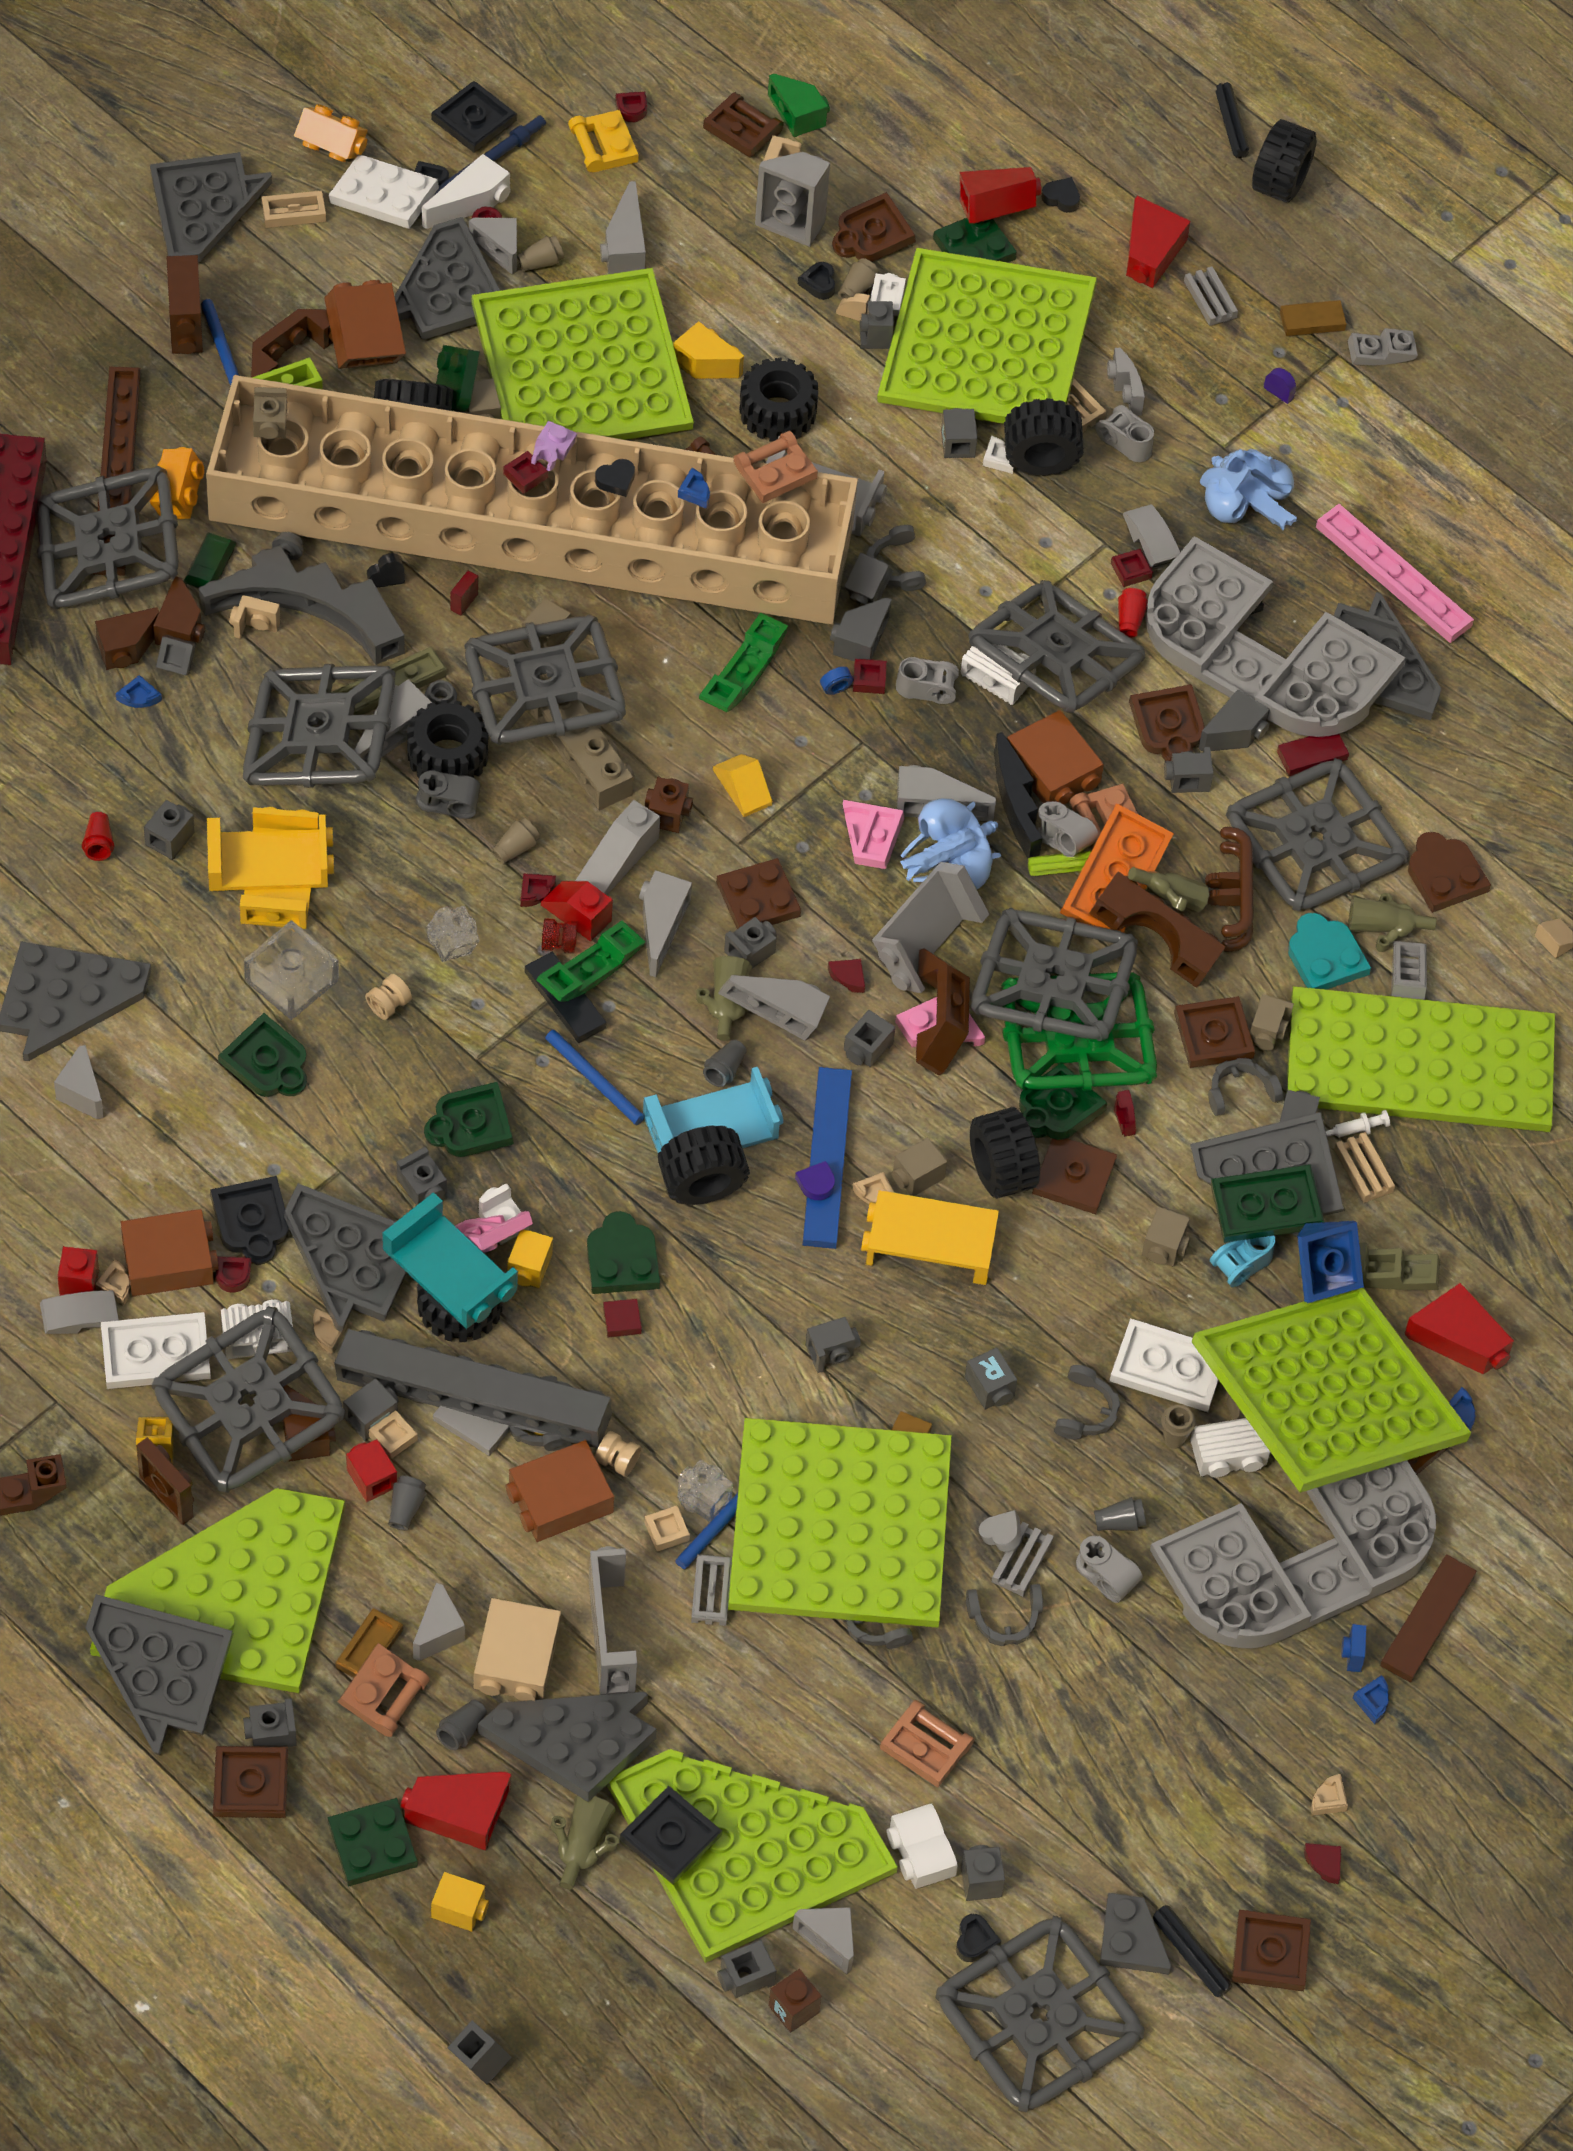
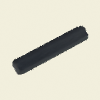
[1216,82,1250,158]
[1153,1905,1232,1997]

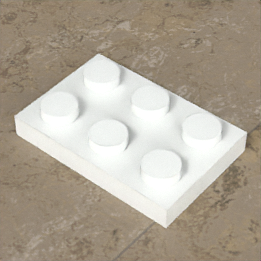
[329,155,439,229]
[101,1312,211,1389]
[1110,1318,1219,1412]

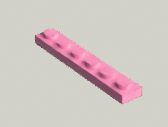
[1316,504,1474,643]

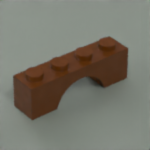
[1089,872,1226,988]

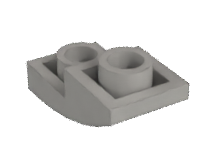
[1347,328,1418,365]
[1107,348,1145,416]
[1123,504,1180,567]
[40,1290,119,1334]

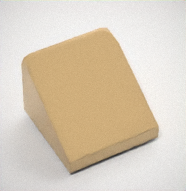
[1535,918,1573,959]

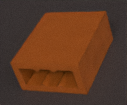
[324,280,406,369]
[1007,710,1104,804]
[120,1209,219,1297]
[505,1440,614,1542]

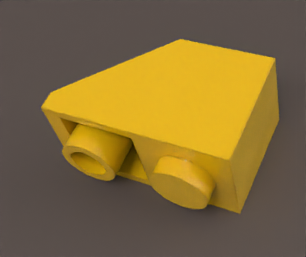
[673,321,744,379]

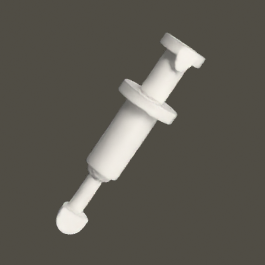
[1326,1110,1390,1138]

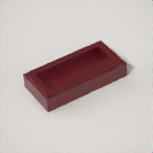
[1277,734,1349,776]

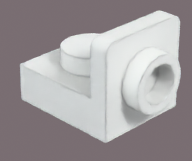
[870,273,906,316]
[479,1184,529,1245]

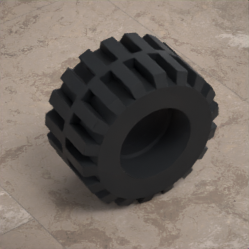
[1252,119,1317,203]
[739,358,819,442]
[374,379,453,411]
[1004,398,1084,476]
[407,700,489,786]
[970,1107,1040,1199]
[658,1125,750,1205]
[417,1257,503,1342]

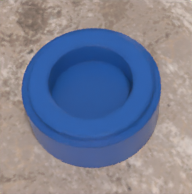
[820,667,853,695]

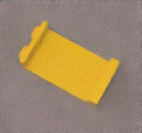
[240,807,319,929]
[207,815,334,891]
[861,1190,999,1285]

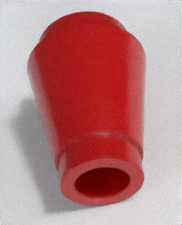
[1118,588,1148,638]
[82,812,115,861]

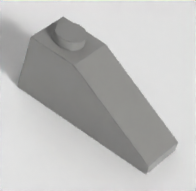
[600,181,646,274]
[354,679,432,770]
[896,765,996,821]
[575,800,660,895]
[639,870,692,977]
[718,975,830,1041]

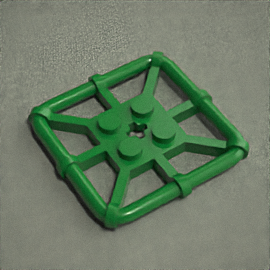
[1001,972,1157,1091]

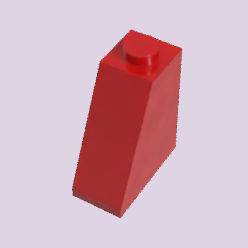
[960,167,1041,223]
[1126,195,1191,288]
[1404,1283,1514,1374]
[400,1771,511,1851]

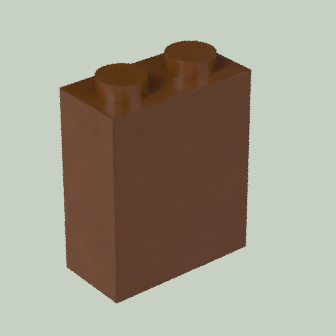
[167,255,203,354]

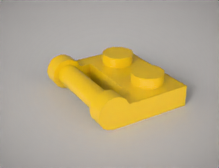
[568,110,639,173]

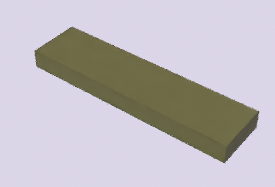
[331,647,447,715]

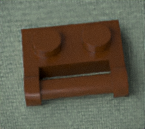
[703,92,784,158]

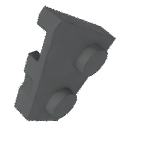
[1099,1893,1171,1975]

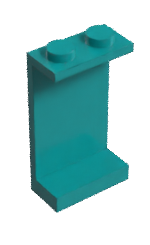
[382,1192,518,1329]

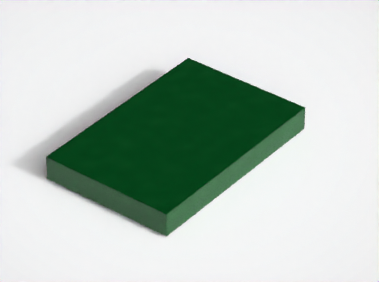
[1211,1164,1324,1243]

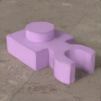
[531,421,577,471]

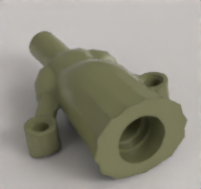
[1128,867,1209,912]
[1348,893,1436,952]
[696,956,752,1041]
[550,1796,619,1890]

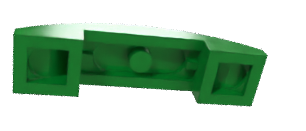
[699,613,788,712]
[537,920,646,1002]

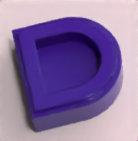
[1264,368,1296,404]
[795,1161,835,1200]

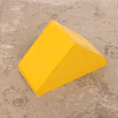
[713,754,772,817]
[136,1417,174,1465]

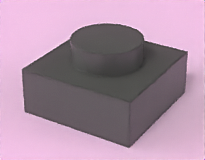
[156,635,196,675]

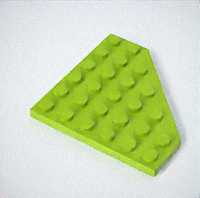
[90,1488,345,1693]
[607,1749,898,1963]

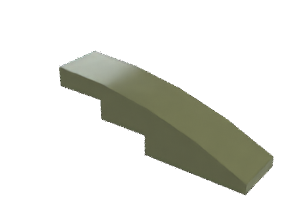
[1298,1242,1440,1290]

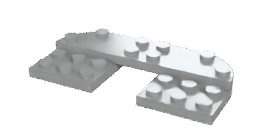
[1146,536,1406,737]
[1150,1460,1436,1648]

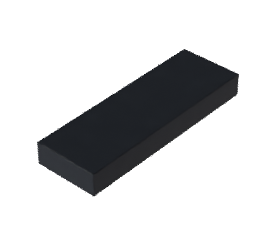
[524,951,607,1043]

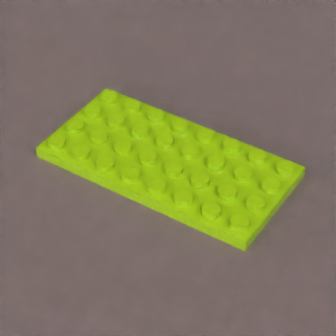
[1286,986,1555,1132]

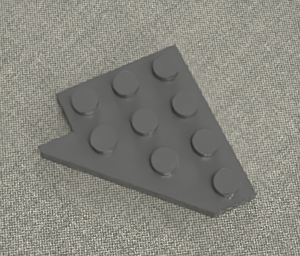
[150,152,272,262]
[394,217,500,340]
[1334,592,1441,721]
[0,941,151,1061]
[1190,1112,1345,1238]
[284,1183,407,1333]
[85,1594,234,1756]
[478,1692,656,1802]

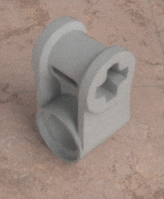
[1095,405,1154,462]
[896,657,959,704]
[1038,801,1098,857]
[1076,1536,1143,1603]

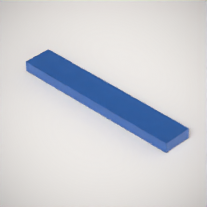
[802,1067,852,1249]

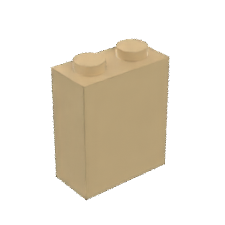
[474,1598,561,1701]

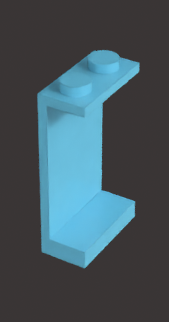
[643,1067,783,1153]

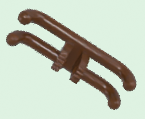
[1205,827,1254,952]

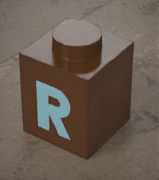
[768,1968,822,2033]

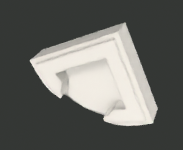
[983,436,1014,474]

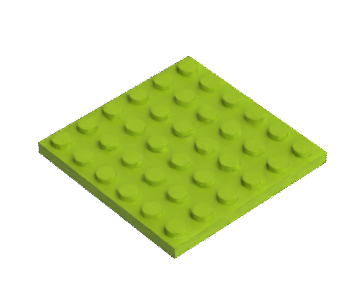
[877,248,1097,424]
[471,268,694,440]
[1191,1288,1471,1493]
[728,1418,952,1628]

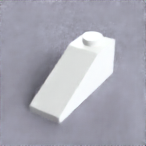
[422,154,511,229]

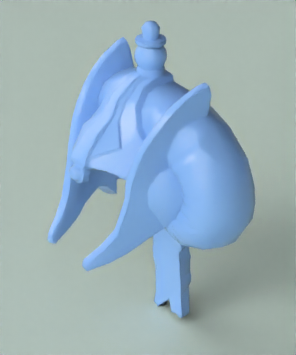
[1200,449,1297,530]
[900,798,1001,890]

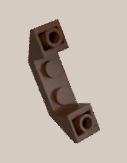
[251,309,333,378]
[916,948,970,1076]
[0,1454,67,1516]

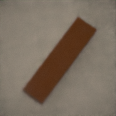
[1380,1554,1477,1683]

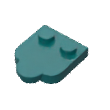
[1288,913,1371,990]

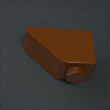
[153,576,205,646]
[95,607,159,670]
[282,1385,336,1462]

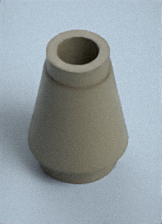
[517,235,565,272]
[838,258,880,300]
[491,818,540,864]
[1161,1405,1196,1449]

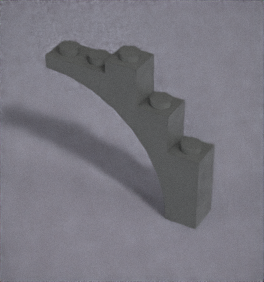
[199,545,405,665]

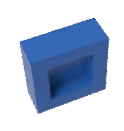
[1341,1624,1366,1672]

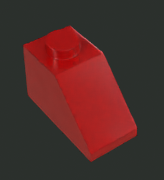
[541,881,613,942]

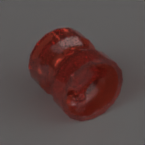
[541,918,578,954]

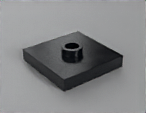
[431,81,517,153]
[620,1786,722,1885]

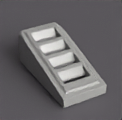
[1391,941,1427,1000]

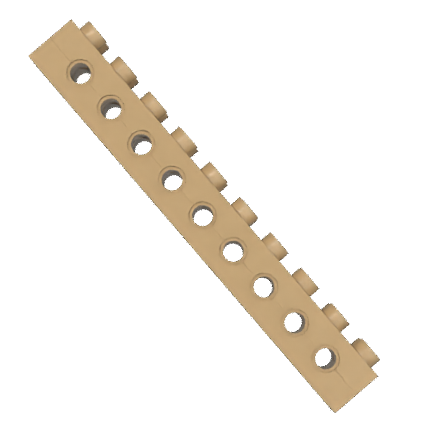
[206,375,858,625]

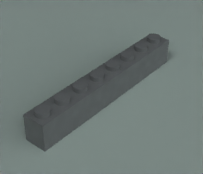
[334,1329,612,1449]

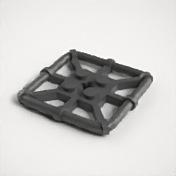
[37,466,179,609]
[968,580,1146,713]
[464,614,626,745]
[243,664,395,788]
[1226,758,1409,912]
[971,908,1138,1042]
[152,1306,345,1493]
[935,1916,1145,2113]

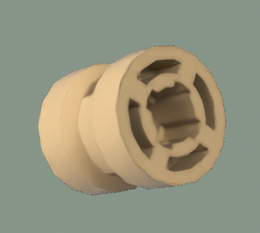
[365,974,412,1020]
[595,1431,642,1477]

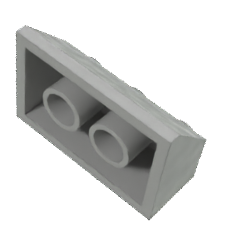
[755,151,830,247]

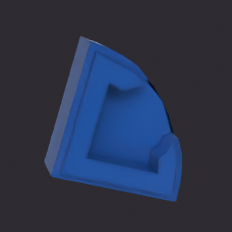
[678,468,710,509]
[116,675,162,708]
[1449,1387,1475,1431]
[1353,1675,1389,1725]

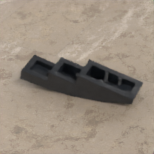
[994,732,1043,859]

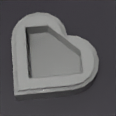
[979,1510,1021,1552]

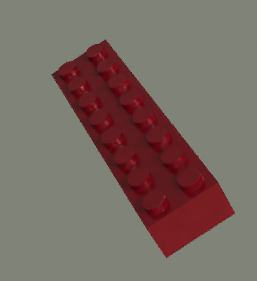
[0,434,47,665]

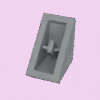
[469,218,517,274]
[54,1045,103,1119]
[413,1583,465,1661]
[792,1908,854,1974]

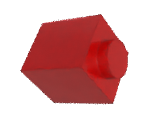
[57,1246,99,1296]
[346,1439,397,1503]

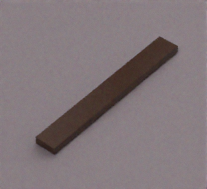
[93,366,141,576]

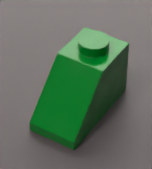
[768,73,830,137]

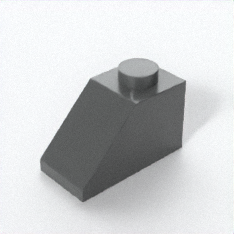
[830,598,892,661]
[1199,690,1270,751]

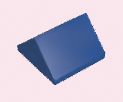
[1297,1221,1364,1303]

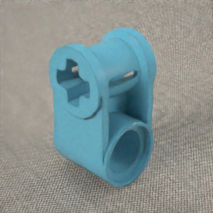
[1210,1236,1275,1287]

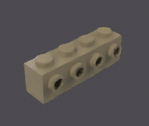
[534,700,635,810]

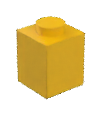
[507,1229,553,1288]
[431,1872,489,1932]

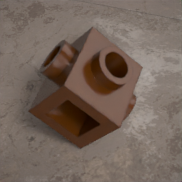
[645,777,693,833]

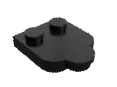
[210,1176,289,1265]

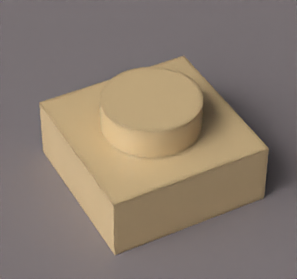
[369,1410,418,1460]
[644,1505,690,1552]

